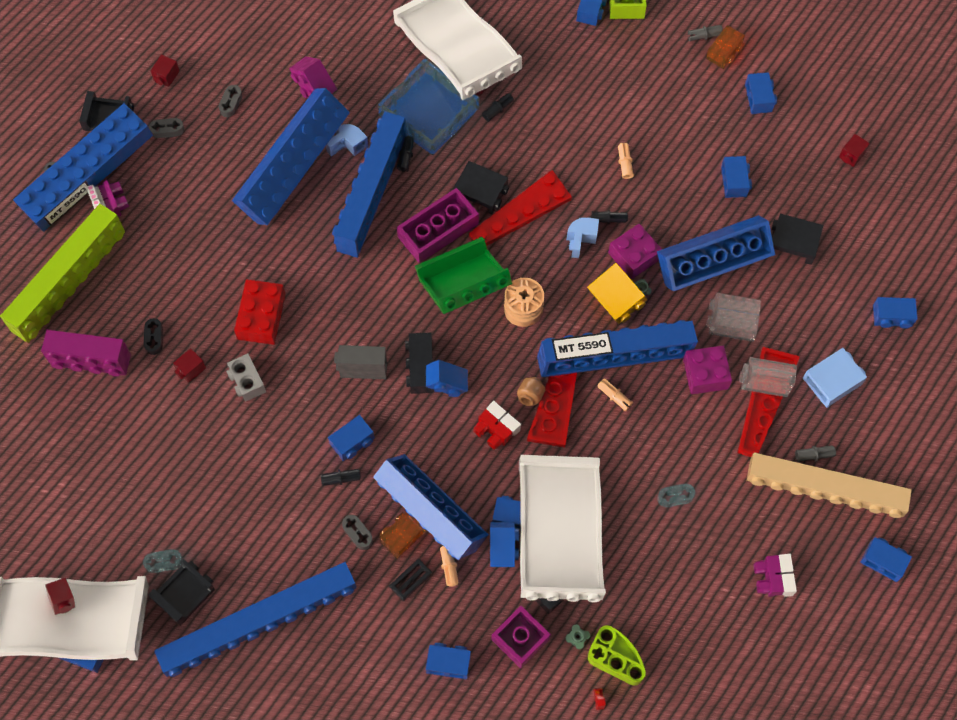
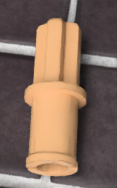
[618,143,634,179]
[598,379,633,411]
[440,546,458,587]

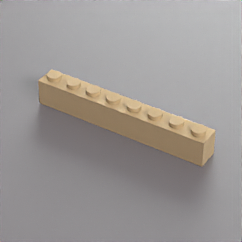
[746,453,912,518]

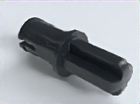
[482,93,514,122]
[397,136,414,172]
[591,210,628,224]
[321,469,361,486]

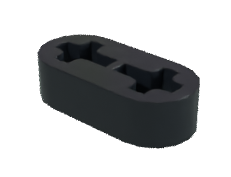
[144,318,163,355]

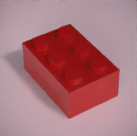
[234,279,286,345]

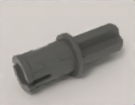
[687,25,723,42]
[795,445,836,462]

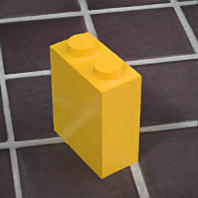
[587,263,647,324]

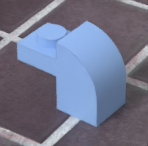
[326,124,368,156]
[566,218,599,258]

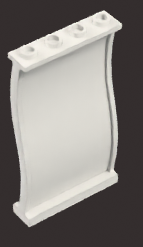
[393,0,522,100]
[519,455,606,602]
[0,576,149,660]

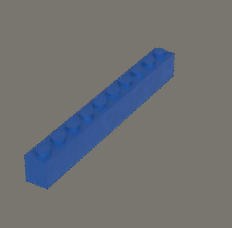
[154,562,357,677]

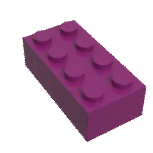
[397,188,479,264]
[41,330,131,376]

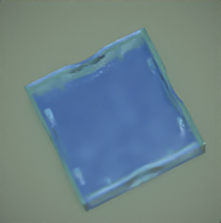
[378,58,479,155]

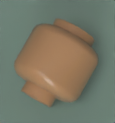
[517,377,545,406]

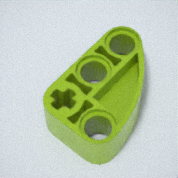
[587,625,646,686]

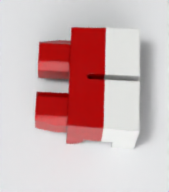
[474,400,521,450]

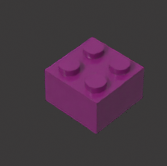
[289,56,338,98]
[608,224,662,280]
[683,345,732,395]
[491,606,551,669]

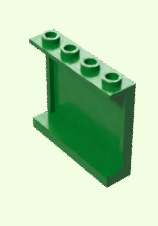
[415,237,512,314]

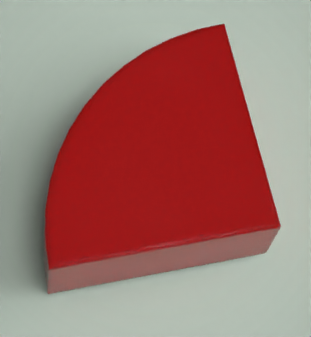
[593,688,606,710]

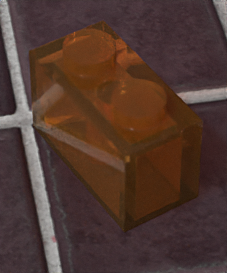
[706,25,745,69]
[379,512,426,559]

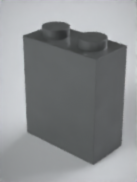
[334,345,388,379]

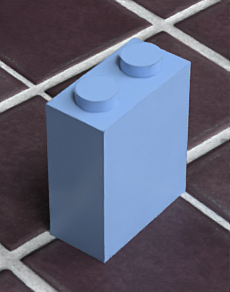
[803,348,867,408]

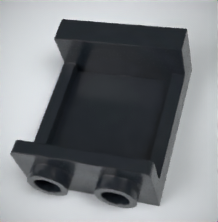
[79,91,134,131]
[453,161,510,214]
[771,213,824,265]
[148,559,215,626]

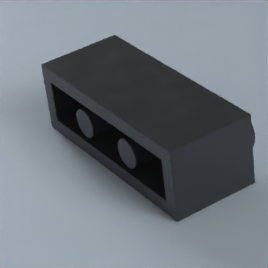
[405,332,434,394]

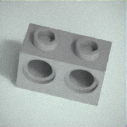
[226,353,266,402]

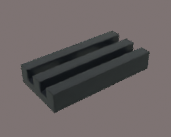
[389,558,432,602]

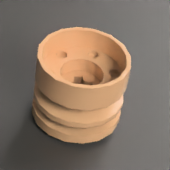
[504,278,544,327]

